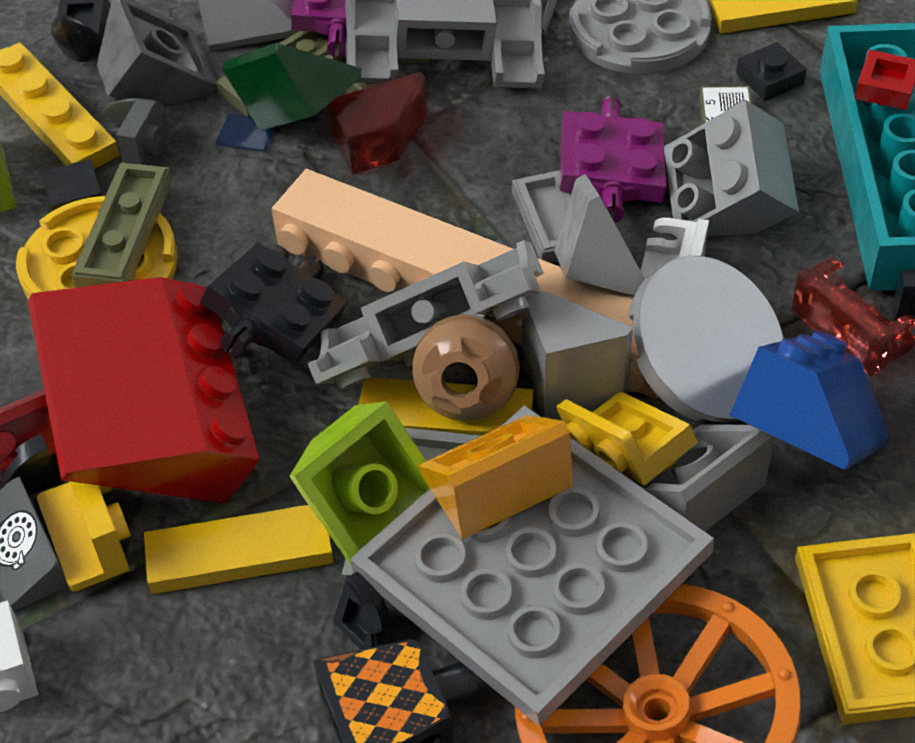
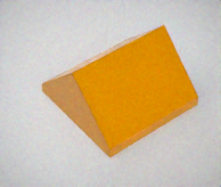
[418,415,573,540]

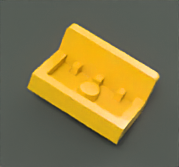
[556,392,698,486]
[37,482,131,592]

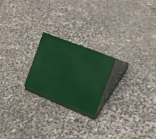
[223,43,362,130]

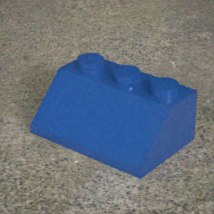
[730,331,890,470]

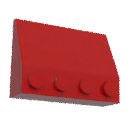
[28,277,260,503]

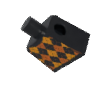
[313,639,480,743]

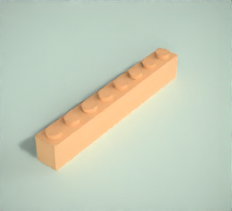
[271,169,658,400]

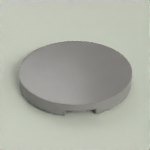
[569,0,711,74]
[629,256,783,423]

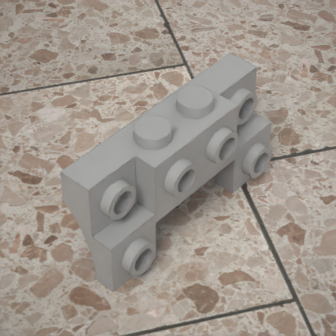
[345,0,545,88]
[308,240,544,390]

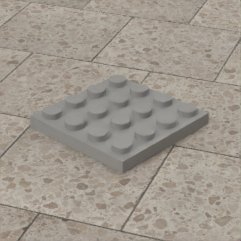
[350,405,714,726]

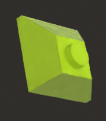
[289,401,430,567]

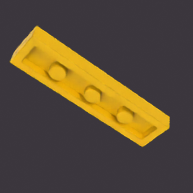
[0,42,120,169]

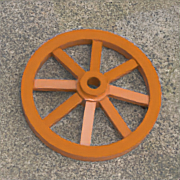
[515,584,801,743]

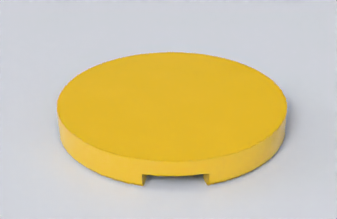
[16,196,178,299]

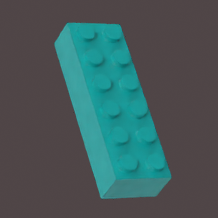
[820,23,915,291]

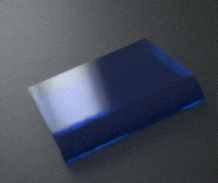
[215,114,275,152]

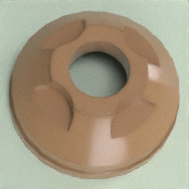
[412,314,520,422]

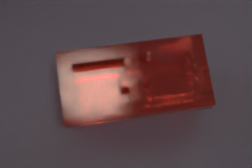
[791,256,915,377]

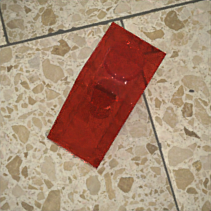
[328,72,427,175]

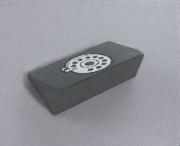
[0,477,69,612]

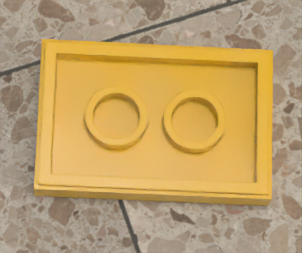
[795,533,915,725]

